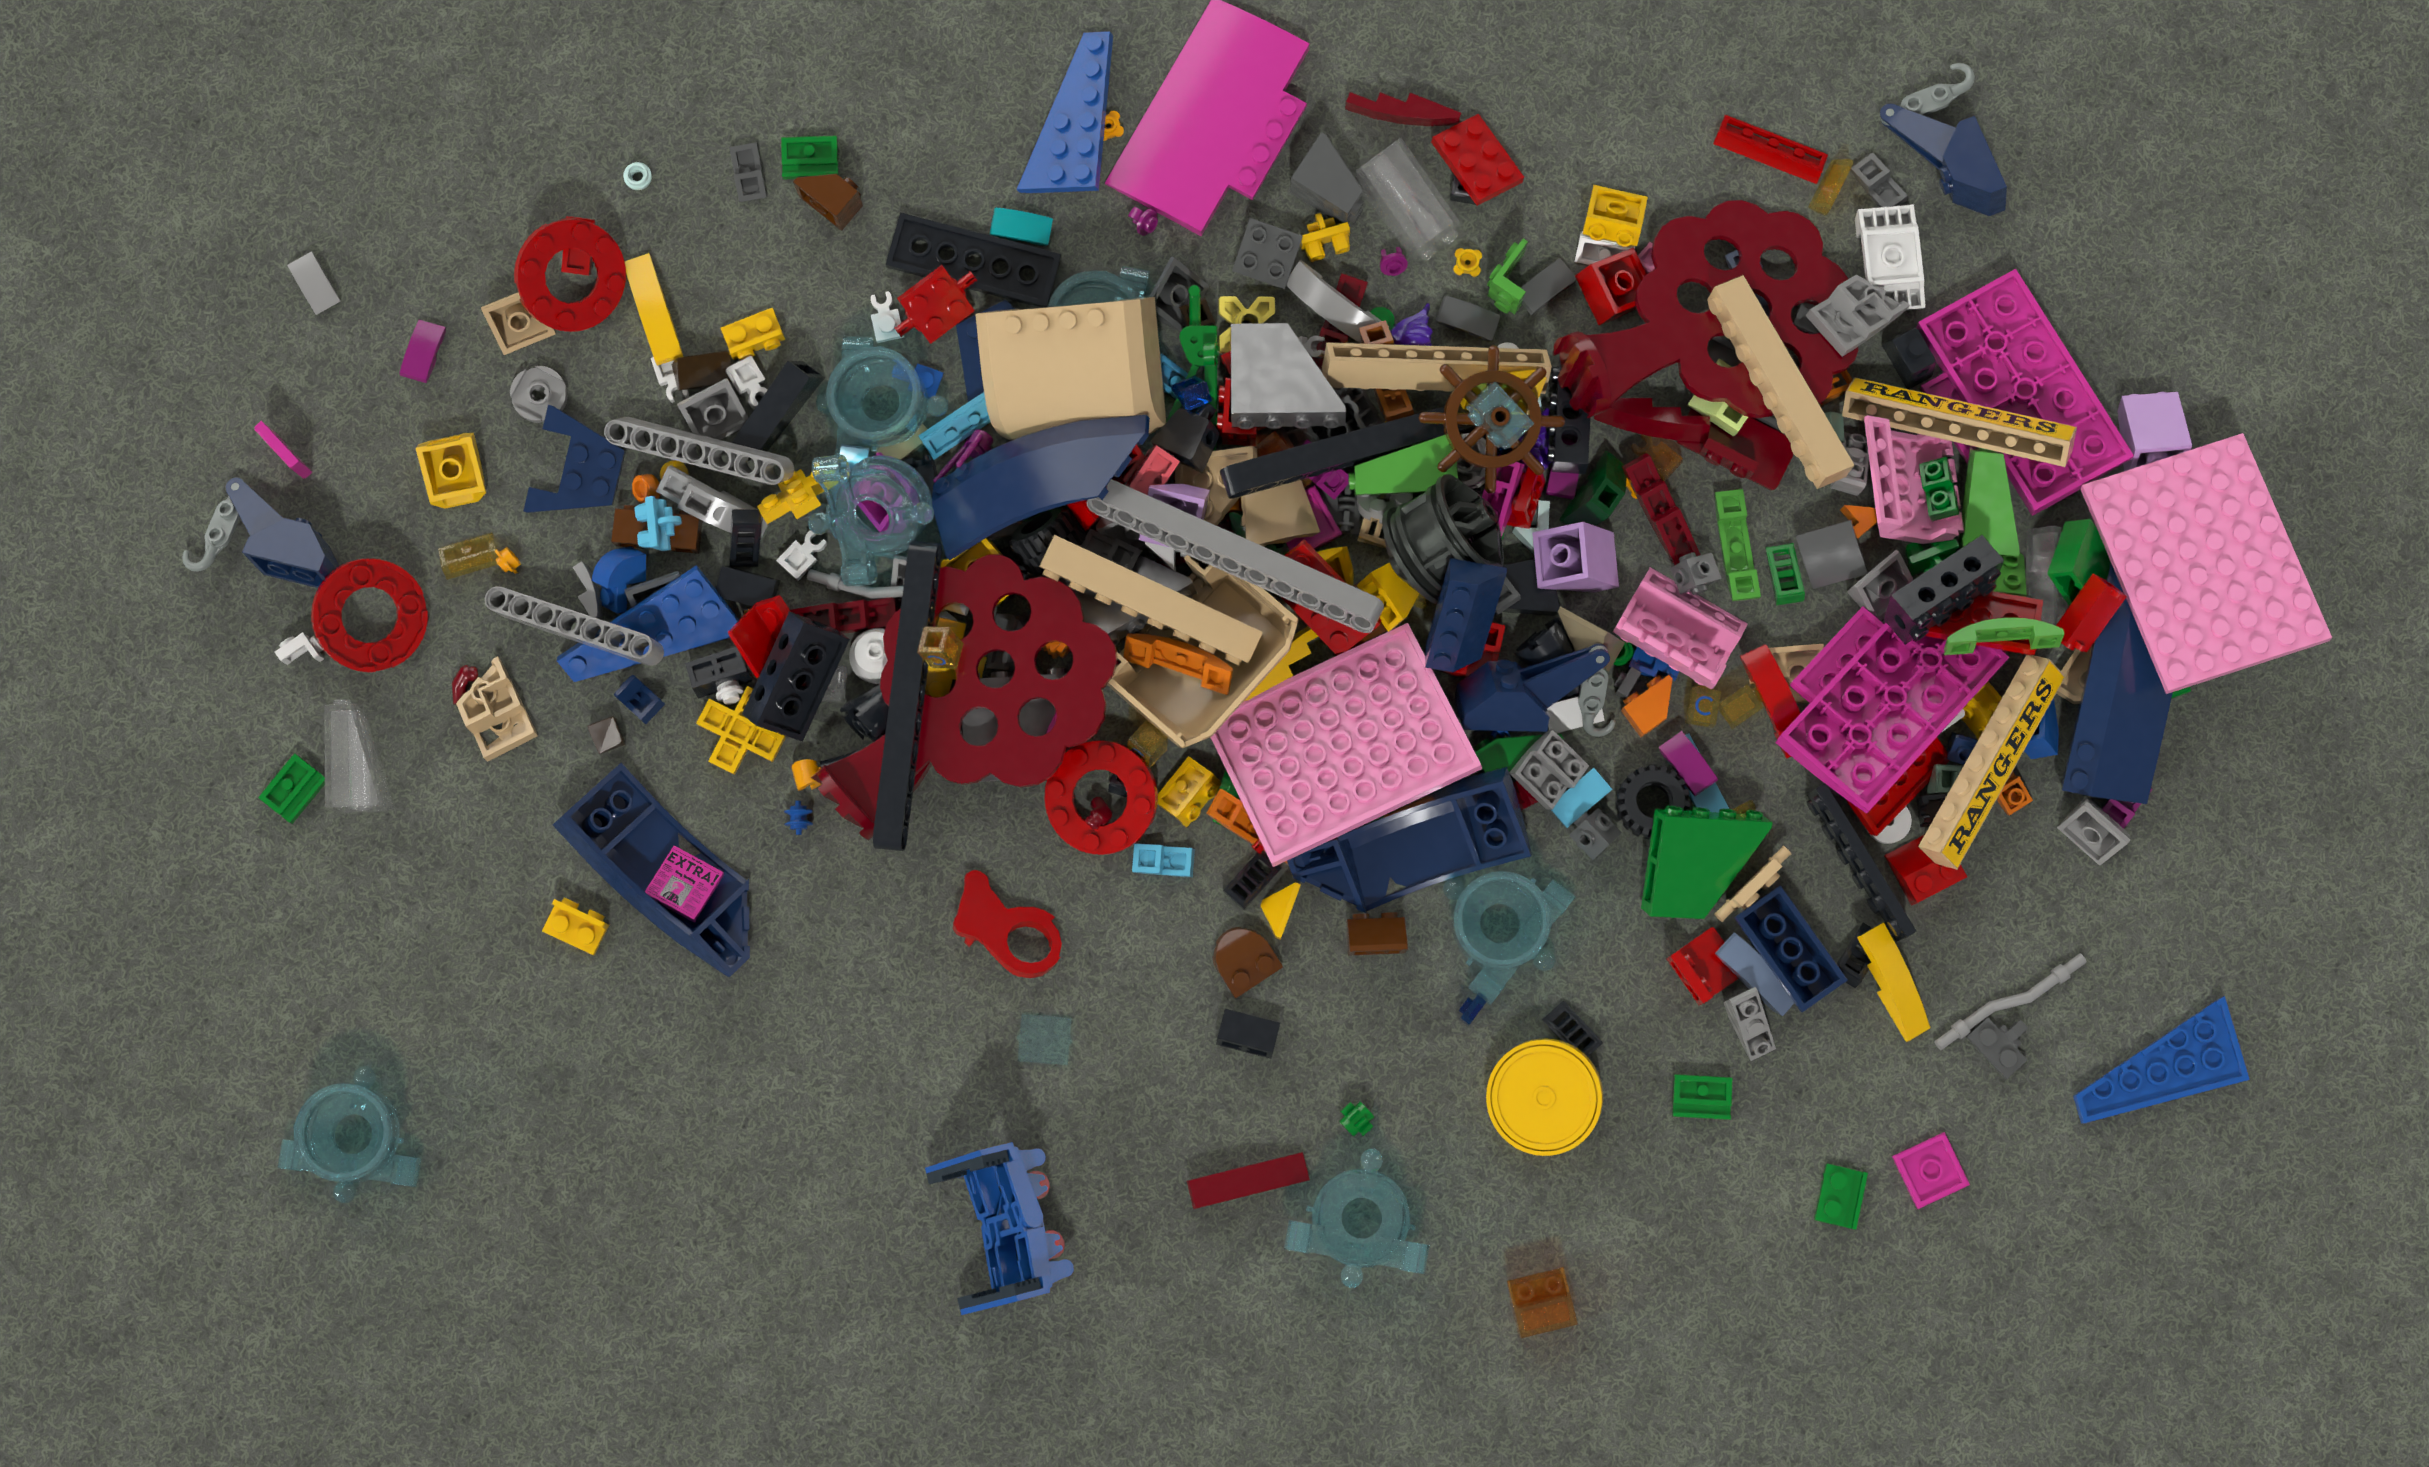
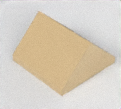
[481,293,556,355]

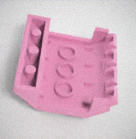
[1864,415,1964,544]
[1613,567,1748,690]

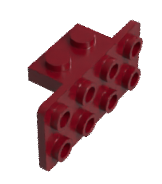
[1676,408,1794,490]

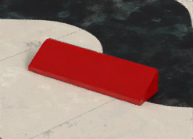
[1713,115,1828,184]

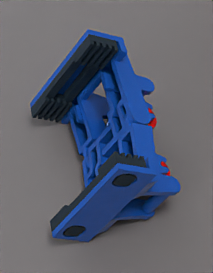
[925,1142,1074,1315]

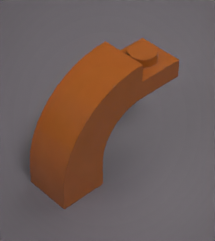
[1359,320,1414,422]

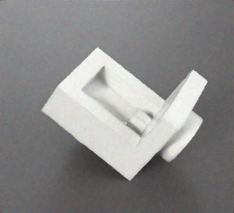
[275,632,324,665]

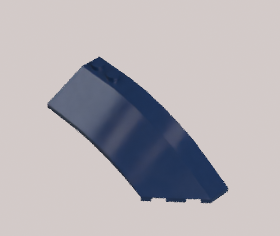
[931,414,1150,560]
[2061,563,2173,804]
[553,763,750,977]
[1287,767,1532,913]

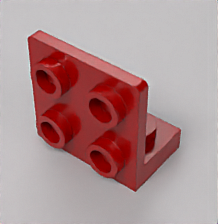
[1217,378,1257,446]
[1507,467,1545,529]
[728,595,791,678]
[1666,927,1739,1006]

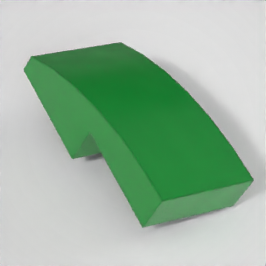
[1919,457,1959,522]

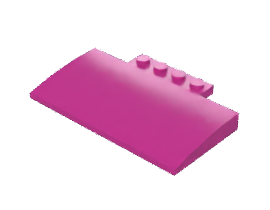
[1105,0,1310,236]
[1916,269,2134,516]
[1775,606,2009,814]

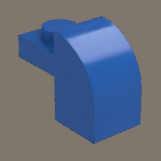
[592,546,646,613]

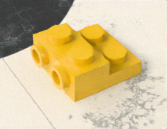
[1582,185,1648,247]

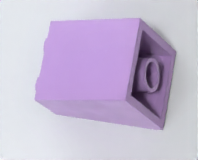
[2118,392,2192,471]
[1532,522,1619,592]

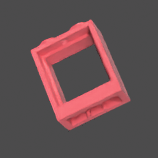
[1125,445,1180,495]

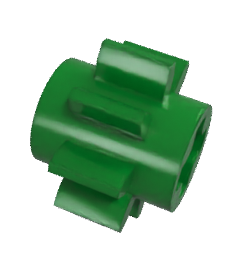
[1339,1102,1375,1137]

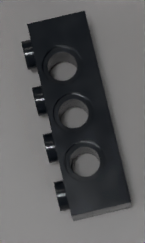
[1547,358,1591,474]

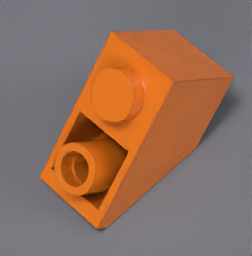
[1621,675,1672,737]

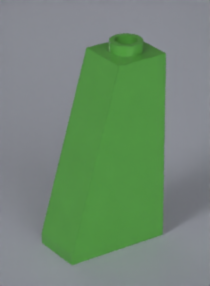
[1348,435,1458,496]
[1958,447,2020,556]

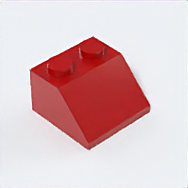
[1575,247,1647,326]
[1884,834,1967,906]

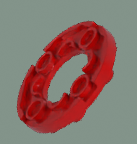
[514,218,626,332]
[311,558,428,672]
[1044,740,1158,855]

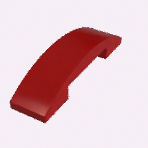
[1740,644,1801,759]

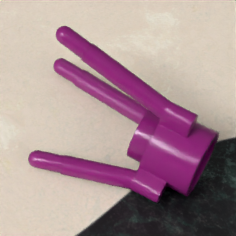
[933,429,994,483]

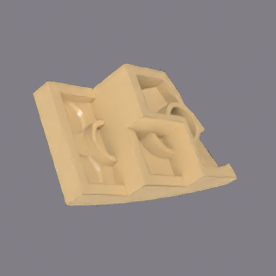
[1241,480,1320,547]
[456,656,538,762]

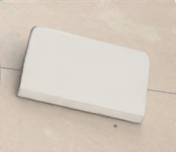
[1575,231,1635,265]
[1547,696,1605,733]

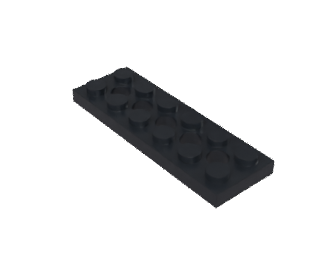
[885,212,1062,308]
[1807,783,1917,941]

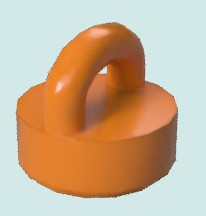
[632,474,661,503]

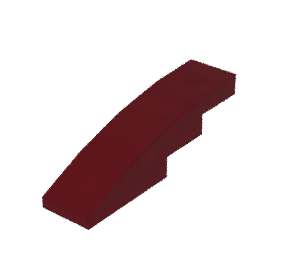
[1345,92,1461,126]
[1312,273,1368,374]
[1594,398,1710,442]
[1622,453,1701,566]
[790,597,900,634]
[1187,1152,1310,1209]

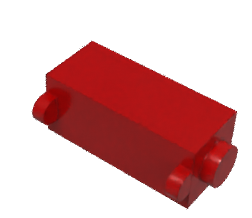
[2056,573,2127,653]

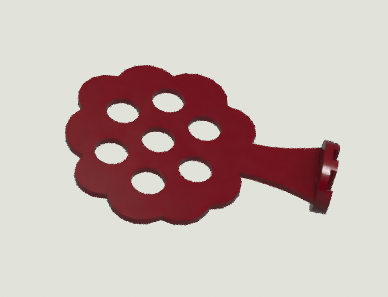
[1553,200,1858,418]
[811,554,1118,841]

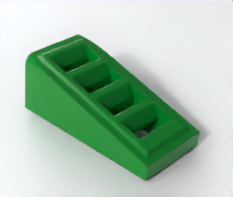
[1765,543,1805,606]

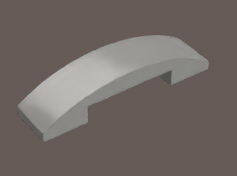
[1286,260,1389,343]

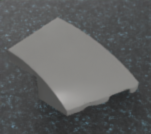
[1806,275,1910,357]

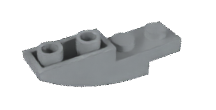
[656,465,770,541]

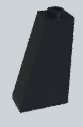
[732,361,825,461]
[1502,559,1560,616]

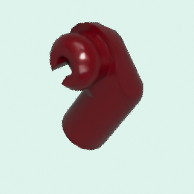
[452,665,478,705]
[1086,797,1112,829]

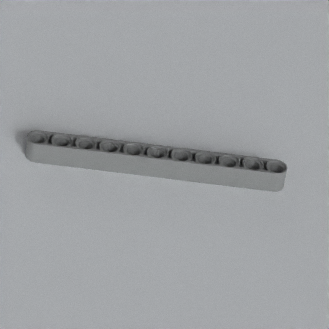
[1087,479,1384,633]

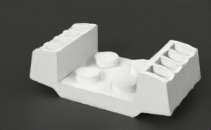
[1855,205,1925,310]

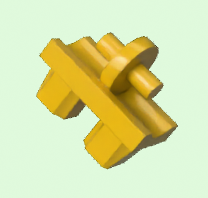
[1300,212,1350,262]

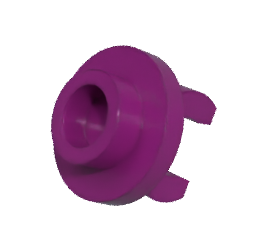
[1128,207,1158,236]
[1380,247,1408,276]

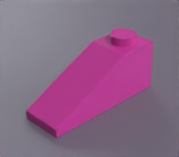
[1482,462,1527,537]

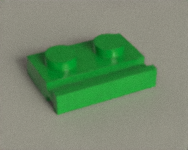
[781,136,839,180]
[258,753,329,824]
[1672,1075,1733,1120]
[1814,1163,1868,1230]

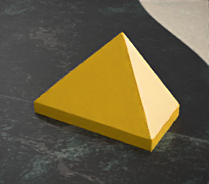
[1260,882,1301,940]

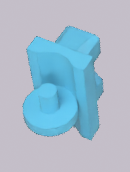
[635,496,682,551]

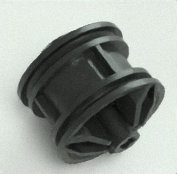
[1382,474,1504,604]

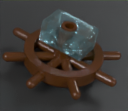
[1419,345,1565,494]

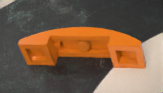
[1123,633,1233,695]
[1206,789,1288,864]

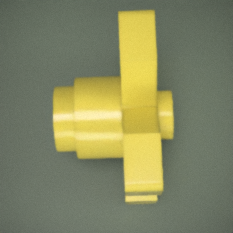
[1218,296,1275,353]

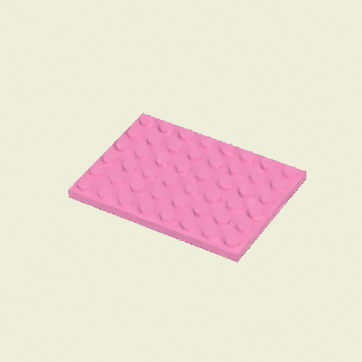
[2081,433,2332,694]
[1210,623,1482,867]

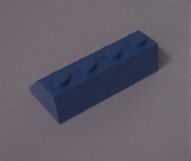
[1425,558,1507,672]
[1734,886,1847,1013]

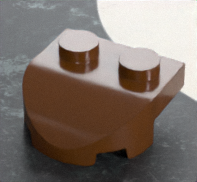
[1212,927,1283,998]

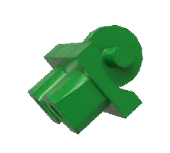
[1905,539,1959,576]

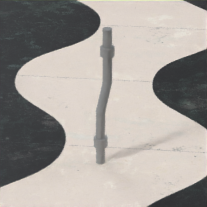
[807,569,969,616]
[1934,953,2087,1050]

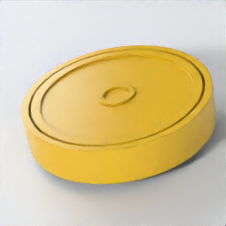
[1486,1038,1603,1156]

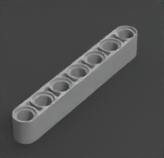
[604,417,794,485]
[485,586,664,666]

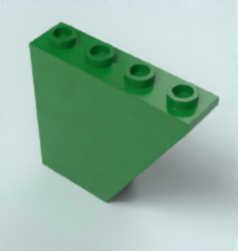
[1641,806,1773,919]

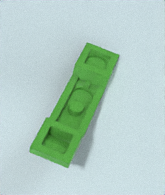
[1715,489,1761,601]
[1944,618,2064,655]

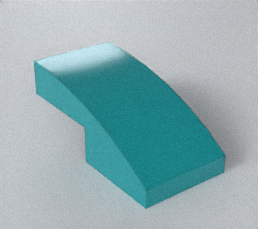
[989,207,1053,247]

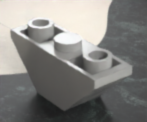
[1830,432,1869,496]
[1724,987,1776,1061]

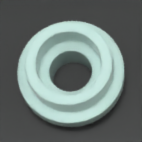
[623,162,652,190]

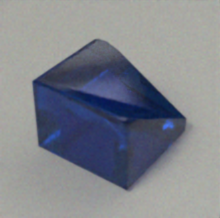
[1171,376,1212,410]

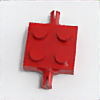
[894,265,977,344]

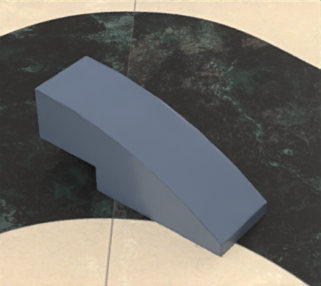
[1715,933,1794,1016]

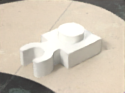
[871,291,904,343]
[726,356,767,409]
[651,357,689,403]
[776,529,827,581]

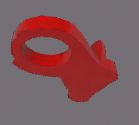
[952,870,1062,978]

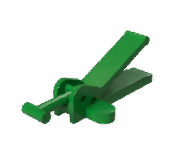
[1166,285,1219,451]

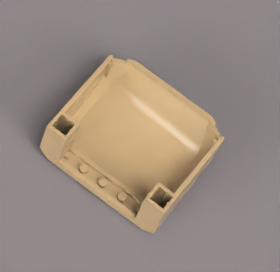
[976,297,1166,441]
[1107,555,1298,748]

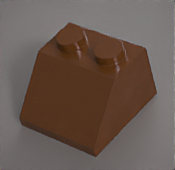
[793,174,863,231]
[1346,912,1408,956]

